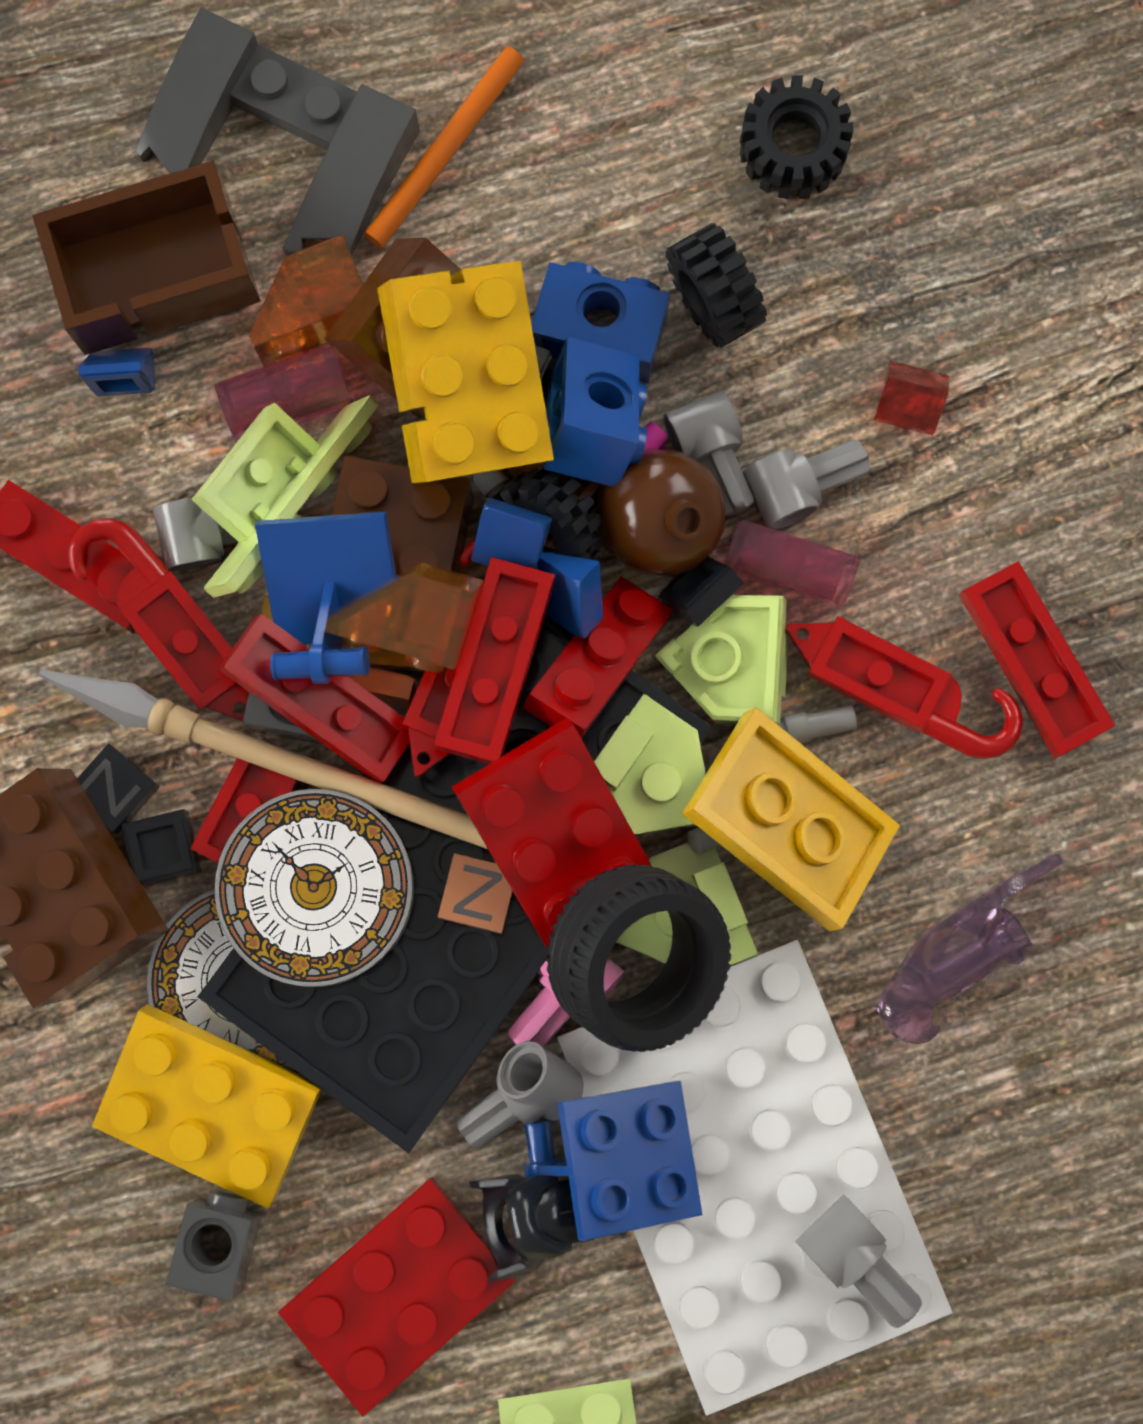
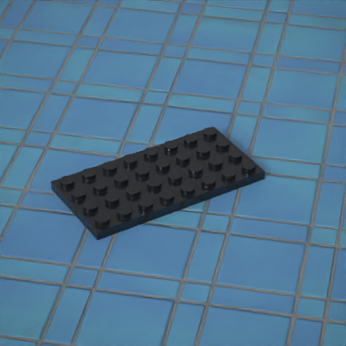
[197,615,713,1154]

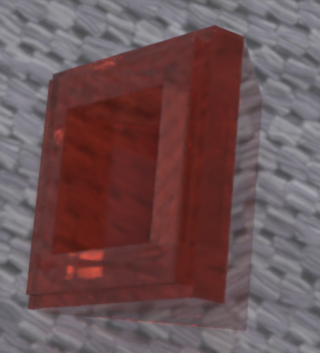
[873,360,949,436]

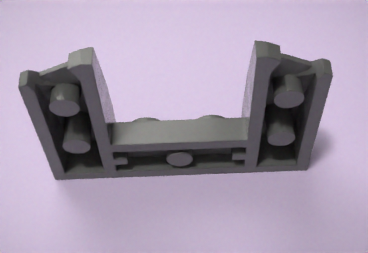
[136,8,420,258]

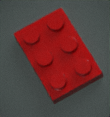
[451,718,652,948]
[278,1177,516,1417]

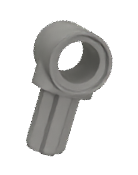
[663,391,754,516]
[743,440,871,531]
[152,498,239,571]
[457,1041,584,1148]
[795,1194,922,1328]

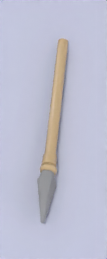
[39,670,487,849]

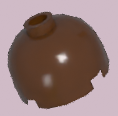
[596,448,726,576]

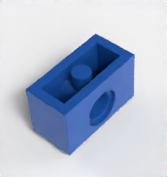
[531,262,670,383]
[544,336,647,486]

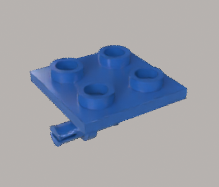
[255,512,405,684]
[523,1080,703,1241]

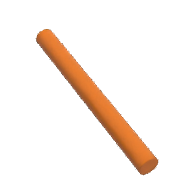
[363,46,524,249]

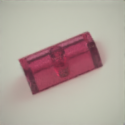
[214,344,353,443]
[724,520,860,609]

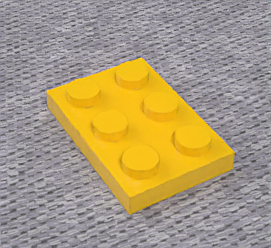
[682,707,900,932]
[92,1004,322,1209]

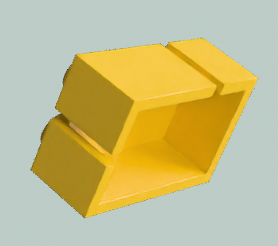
[377,260,554,483]

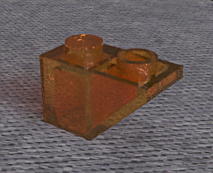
[249,234,363,367]
[325,562,484,672]

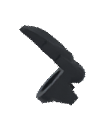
[469,1174,628,1282]

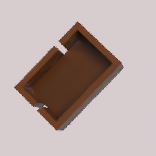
[32,160,261,355]
[0,768,169,1008]

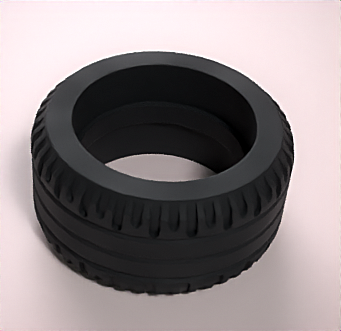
[546,865,731,1052]

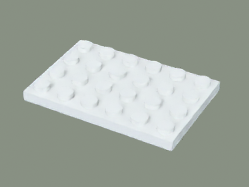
[557,940,953,1416]

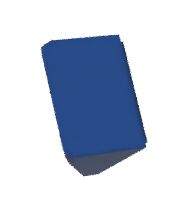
[78,347,155,396]
[471,498,553,569]
[538,551,603,638]

